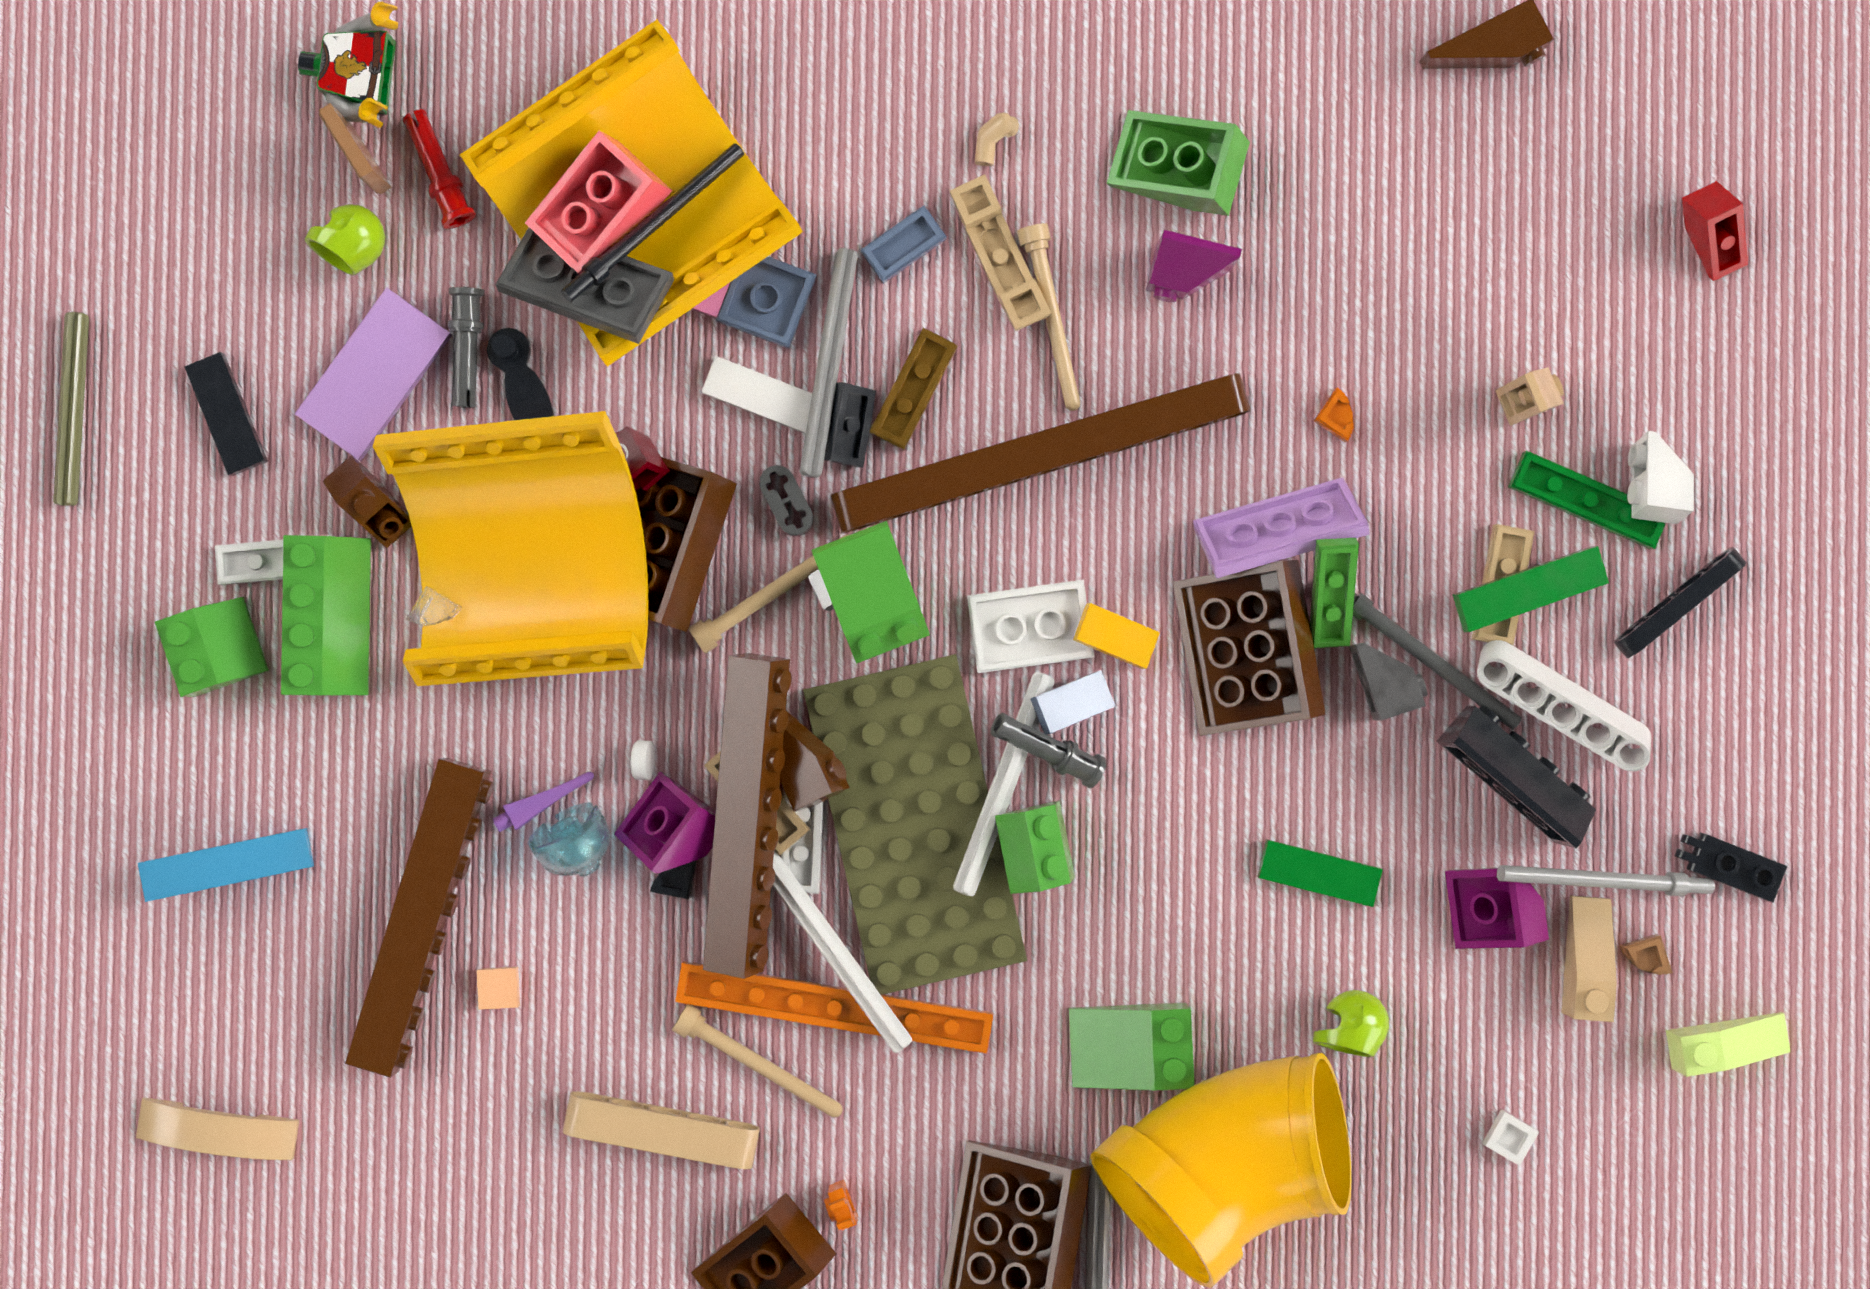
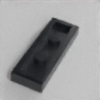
[184,352,268,476]

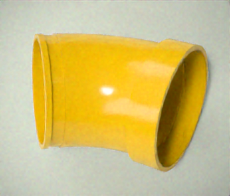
[1090,1053,1352,1288]

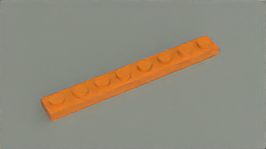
[675,961,994,1054]

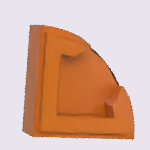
[1313,387,1354,443]

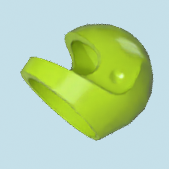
[305,204,385,275]
[1313,990,1389,1057]

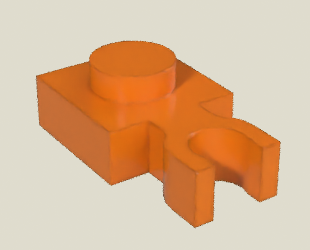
[824,1179,858,1231]

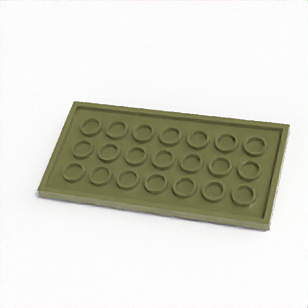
[803,654,1027,995]

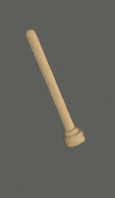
[1017,223,1080,411]
[688,534,849,654]
[672,1004,843,1118]

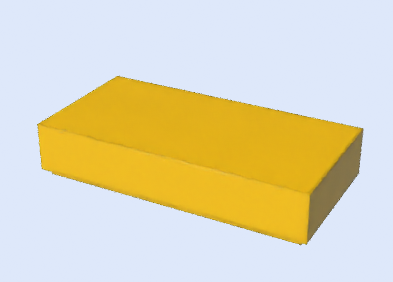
[1073,603,1160,669]

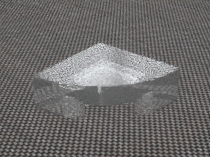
[406,586,462,626]

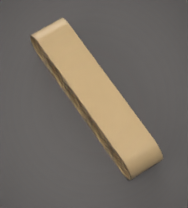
[563,1091,760,1169]

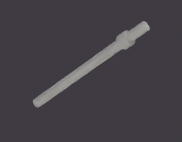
[1497,865,1715,897]

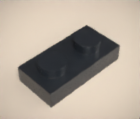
[824,382,876,468]

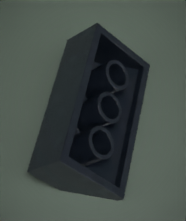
[1436,705,1596,848]

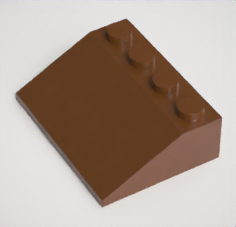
[636,457,737,632]
[1173,560,1326,736]
[941,1140,1092,1289]

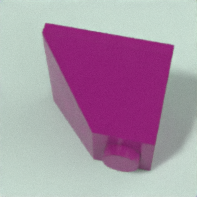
[1146,230,1242,302]
[614,771,716,874]
[1445,868,1549,949]

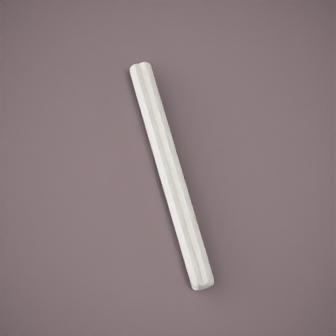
[953,672,1055,896]
[773,851,912,1053]

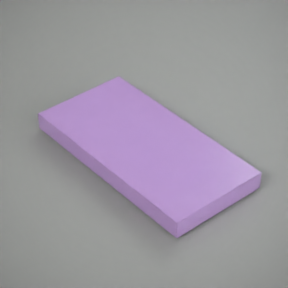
[295,287,452,461]
[1193,478,1370,578]

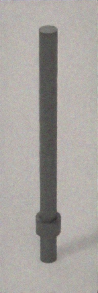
[1353,593,1522,730]

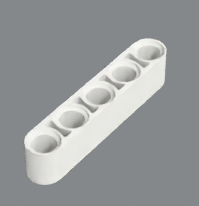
[1477,640,1651,771]

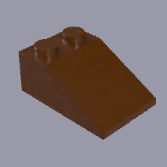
[691,1193,837,1289]

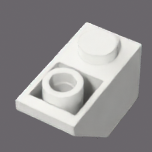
[1627,431,1694,524]

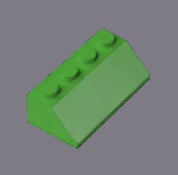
[281,535,371,695]

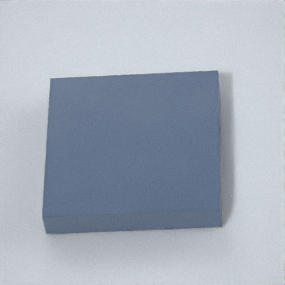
[715,256,817,349]

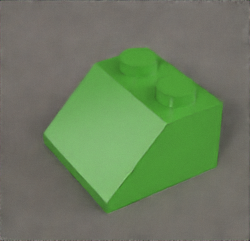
[155,597,269,697]
[995,800,1075,894]

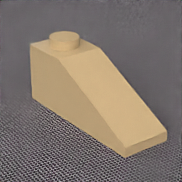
[1495,367,1564,426]
[1561,895,1617,1022]

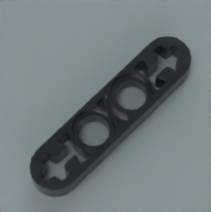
[1614,547,1747,658]

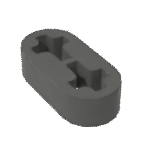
[759,465,814,536]

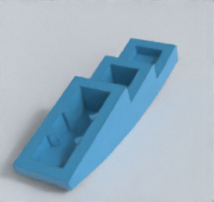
[137,828,314,902]

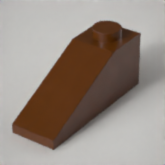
[1419,0,1554,69]
[780,711,850,812]

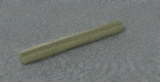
[53,312,89,506]

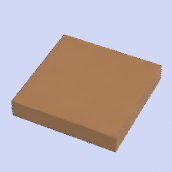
[318,103,392,195]

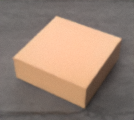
[477,967,520,1010]

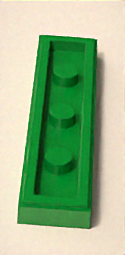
[1508,450,1666,550]
[1452,546,1609,632]

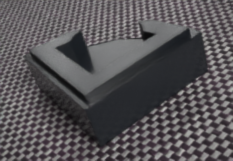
[650,860,697,899]

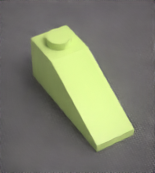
[1666,1012,1791,1077]

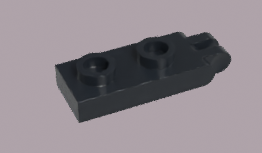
[1674,832,1788,903]

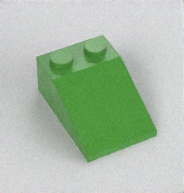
[1107,110,1250,216]
[811,521,930,664]
[1069,1002,1194,1091]

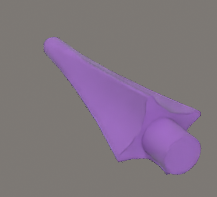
[492,772,594,832]

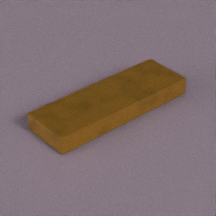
[869,328,958,450]

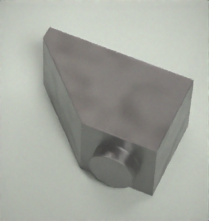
[1349,643,1428,721]

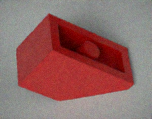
[1682,181,1748,281]

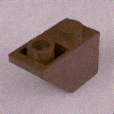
[323,455,412,548]

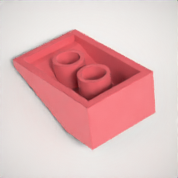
[525,131,672,274]

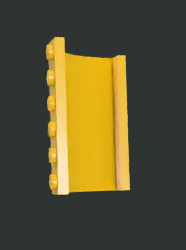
[460,19,803,367]
[372,411,648,686]

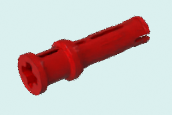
[402,109,476,229]

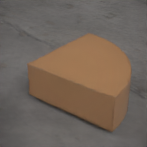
[1619,934,1673,975]

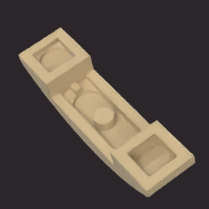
[950,174,1051,332]
[136,1097,299,1160]

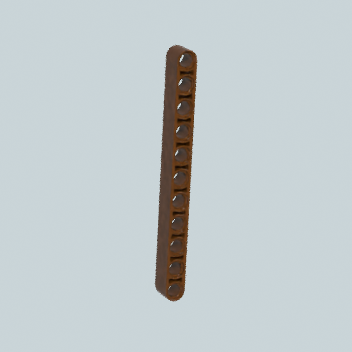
[830,373,1251,533]

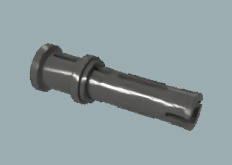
[448,287,484,408]
[990,712,1106,789]

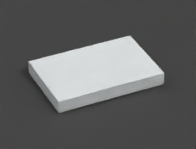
[967,580,1094,673]

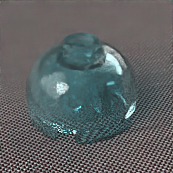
[527,802,610,877]

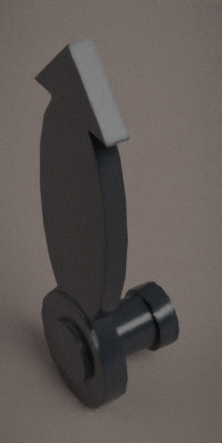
[487,328,555,420]

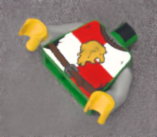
[298,2,398,128]

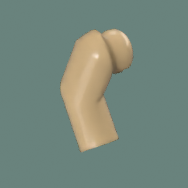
[975,113,1019,166]

